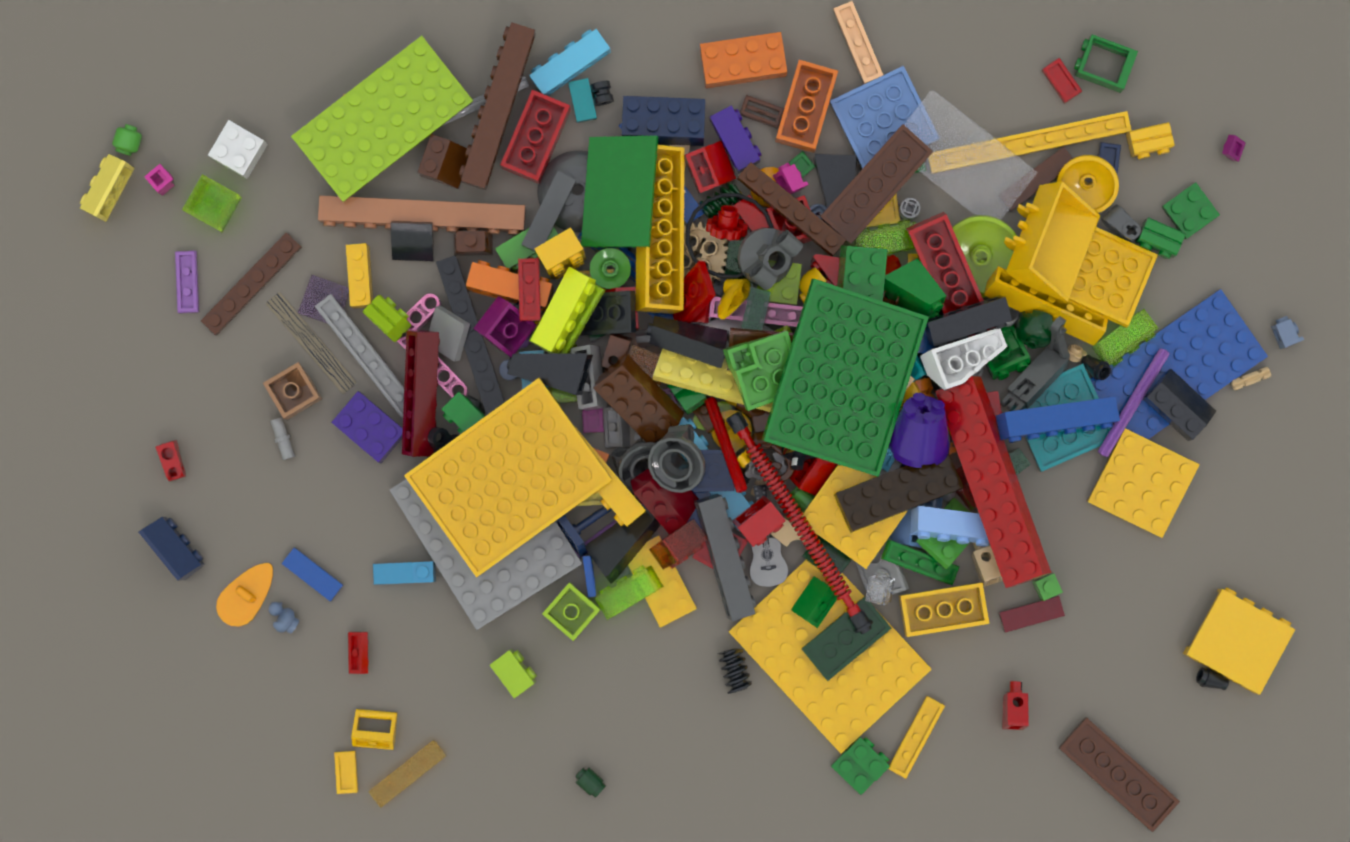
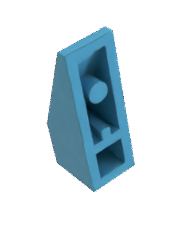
[373,561,436,585]

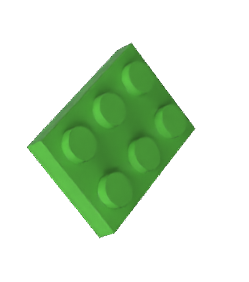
[916,497,970,569]

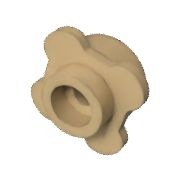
[1068,344,1087,362]

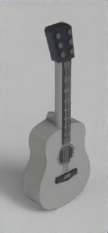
[750,484,788,587]

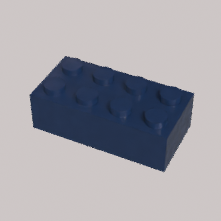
[622,96,705,146]

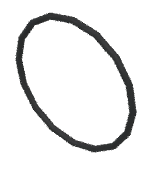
[686,193,773,279]

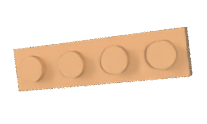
[833,1,883,84]

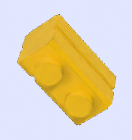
[1126,122,1175,160]

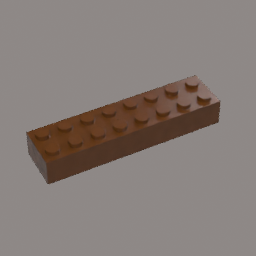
[459,22,536,190]

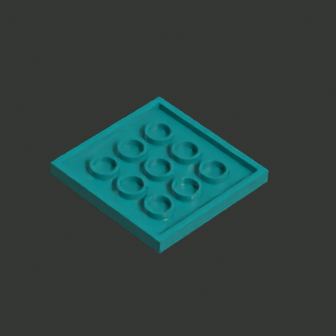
[1009,364,1111,472]

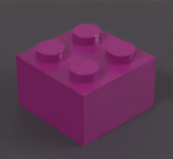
[473,296,536,357]

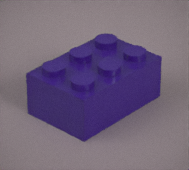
[331,391,403,463]

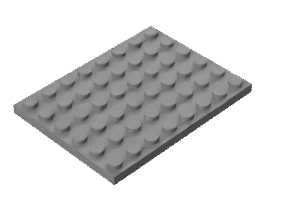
[390,479,582,630]

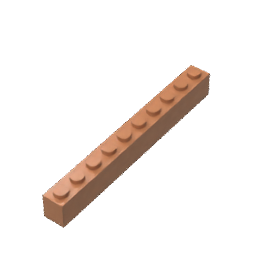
[318,196,526,236]

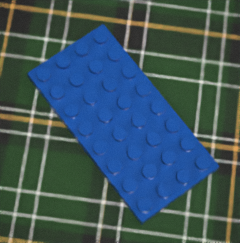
[1090,289,1268,439]

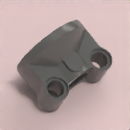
[737,227,803,290]
[648,424,705,493]
[611,435,665,493]

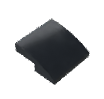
[391,221,434,261]

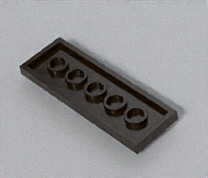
[834,453,964,533]

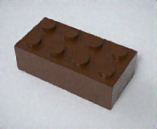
[593,354,684,443]

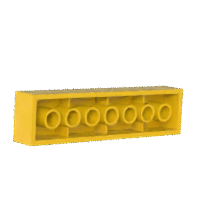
[635,145,685,314]

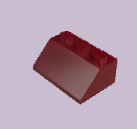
[631,468,699,535]

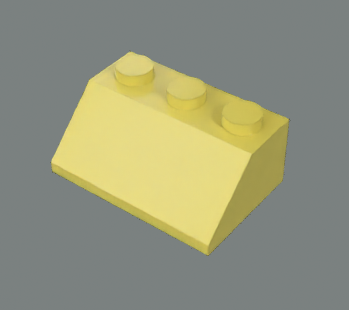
[80,154,135,222]

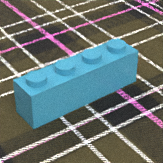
[529,29,611,96]

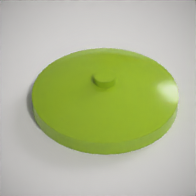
[952,215,1017,298]

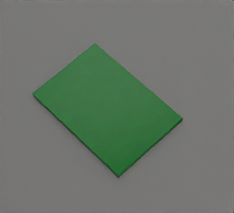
[581,135,658,248]

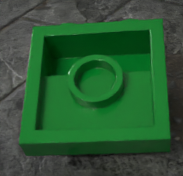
[985,325,1031,380]
[831,737,890,795]

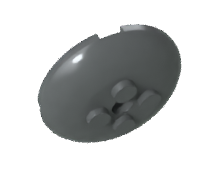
[537,151,588,232]

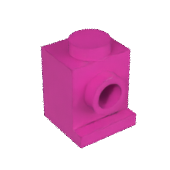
[773,163,809,194]
[144,164,175,196]

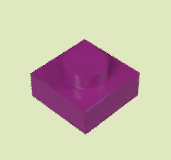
[1222,134,1246,162]

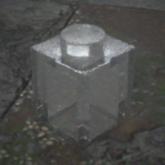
[865,572,895,606]

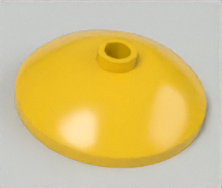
[1057,155,1119,213]

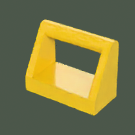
[351,709,397,750]

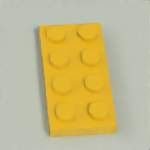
[628,536,697,628]

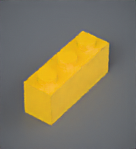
[346,243,373,309]

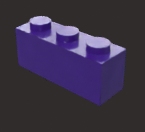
[710,105,762,174]

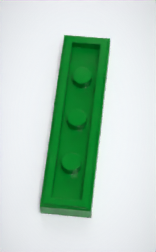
[881,539,960,586]

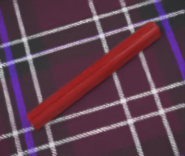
[705,397,747,493]

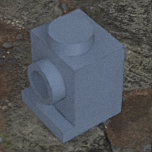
[1271,316,1304,349]

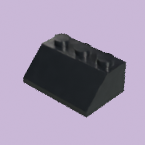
[1143,369,1216,441]

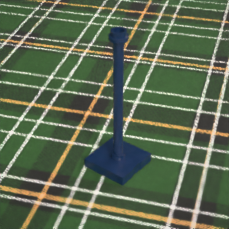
[556,492,635,557]

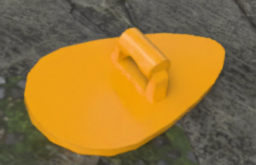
[216,563,273,627]

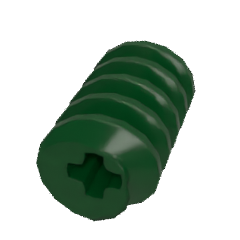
[699,182,743,219]

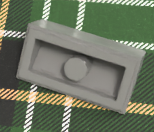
[603,407,630,448]

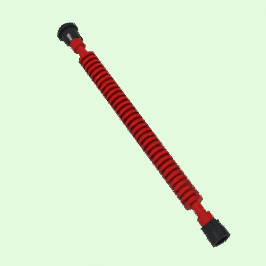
[726,411,873,634]

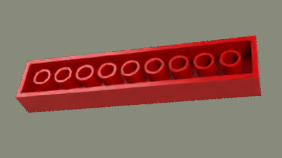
[935,376,1051,588]

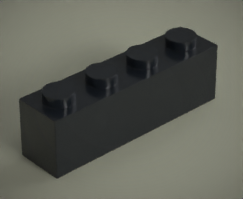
[925,295,1012,348]

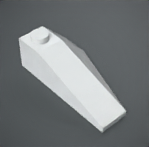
[920,328,1007,390]

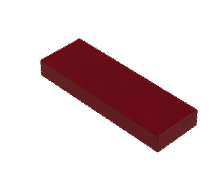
[999,596,1065,633]

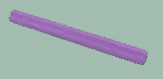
[1098,348,1170,457]

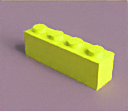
[531,267,596,354]

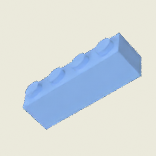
[910,506,990,547]

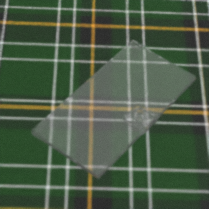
[904,89,1038,220]

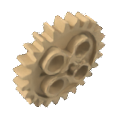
[684,222,732,286]

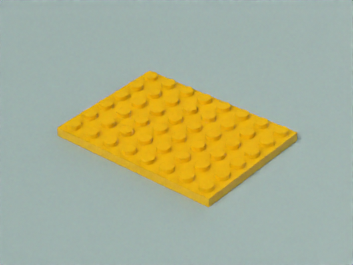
[404,378,613,578]
[728,560,932,754]

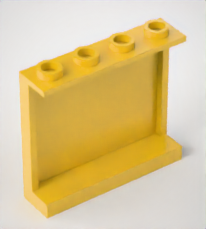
[1183,587,1296,695]

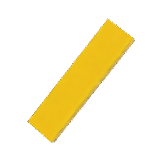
[888,695,945,779]

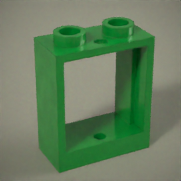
[1074,34,1138,93]

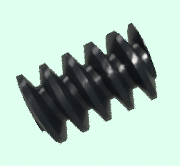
[717,648,752,694]

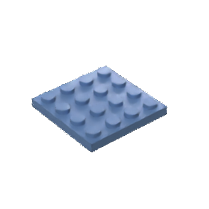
[830,66,939,169]

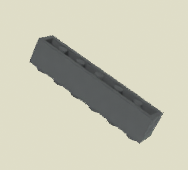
[694,494,756,622]

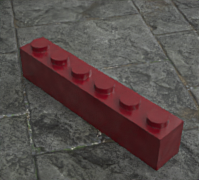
[402,330,440,457]

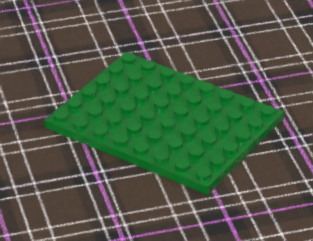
[762,279,929,477]

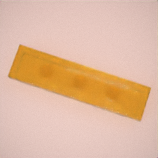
[368,740,447,808]

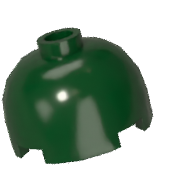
[1016,310,1054,349]

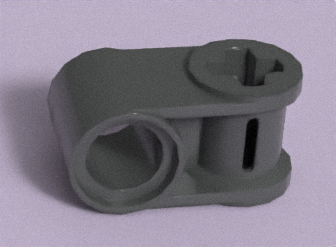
[1101,204,1141,243]

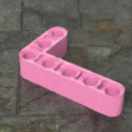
[397,294,469,398]

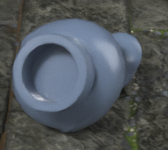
[268,601,299,634]

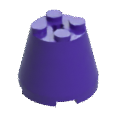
[889,393,950,468]

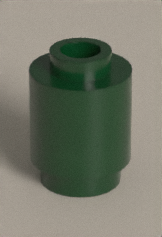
[575,767,606,798]

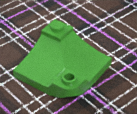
[723,330,792,411]

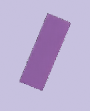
[175,251,199,313]

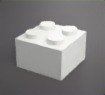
[208,120,268,179]

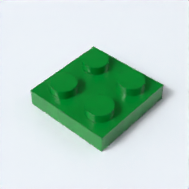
[1162,182,1220,240]

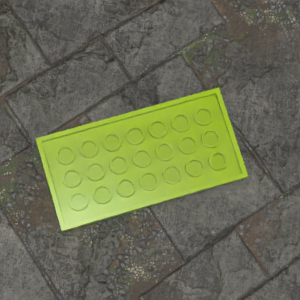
[291,36,473,202]

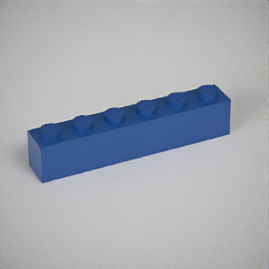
[996,397,1120,443]

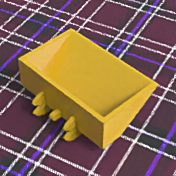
[1004,181,1100,303]

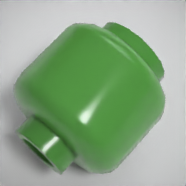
[112,124,142,156]

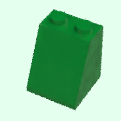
[884,258,946,319]

